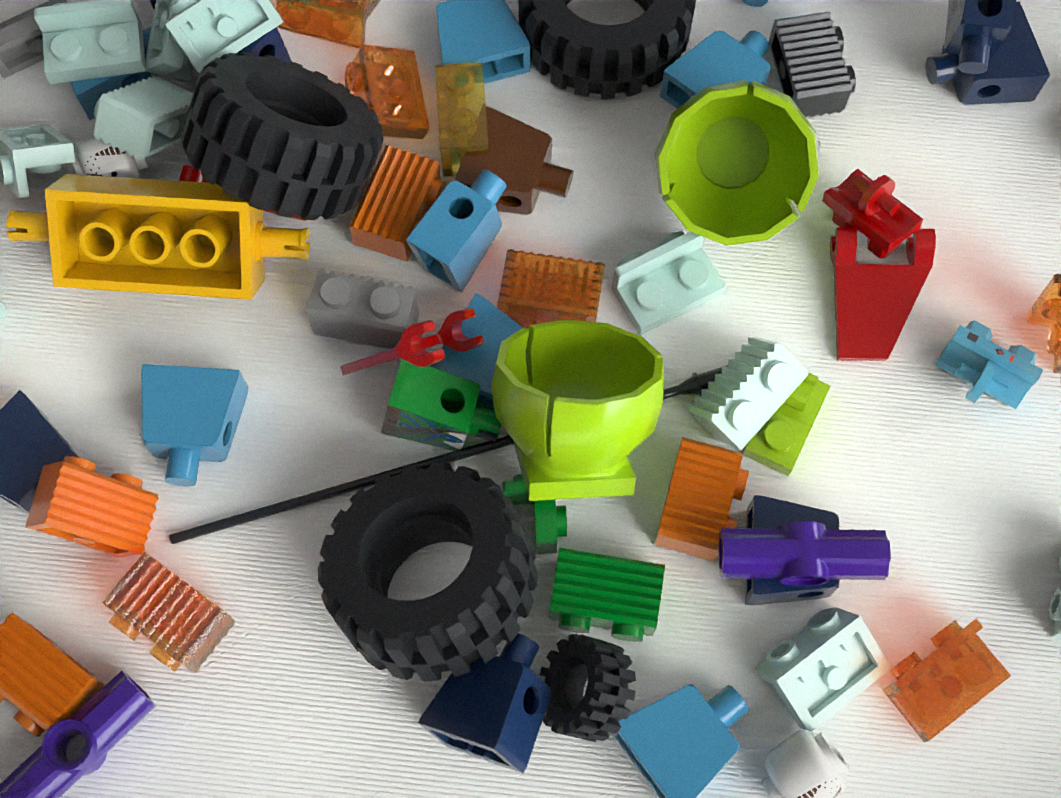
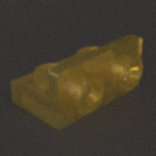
[435,62,488,177]

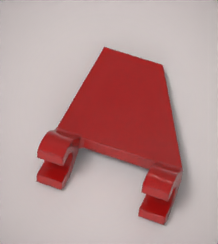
[830,227,936,361]
[340,308,484,376]

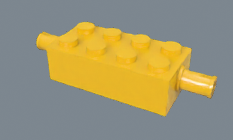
[6,174,311,300]

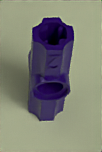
[718,521,891,586]
[0,670,156,798]

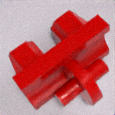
[822,169,923,259]

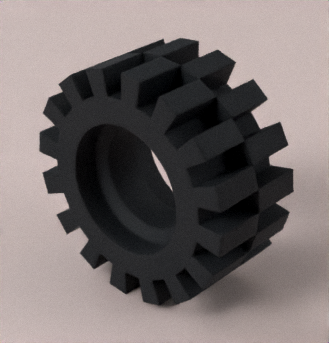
[539,634,636,742]

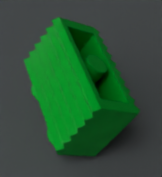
[548,548,665,642]

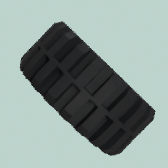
[518,0,696,99]
[181,52,384,221]
[318,462,538,682]

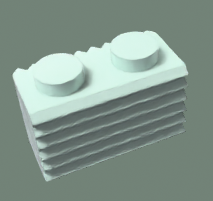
[94,75,193,161]
[688,337,809,451]

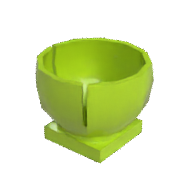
[655,79,819,246]
[491,319,664,501]

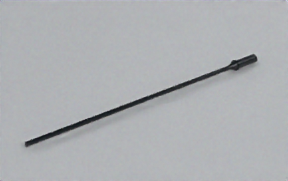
[169,365,728,544]

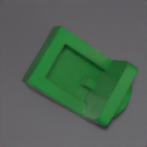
[502,474,567,554]

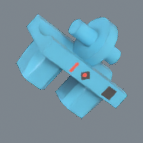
[935,320,1043,409]

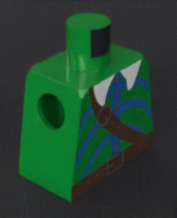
[381,359,501,451]

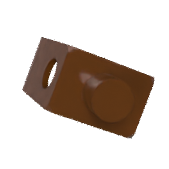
[455,105,574,215]

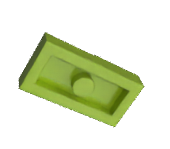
[743,372,831,476]

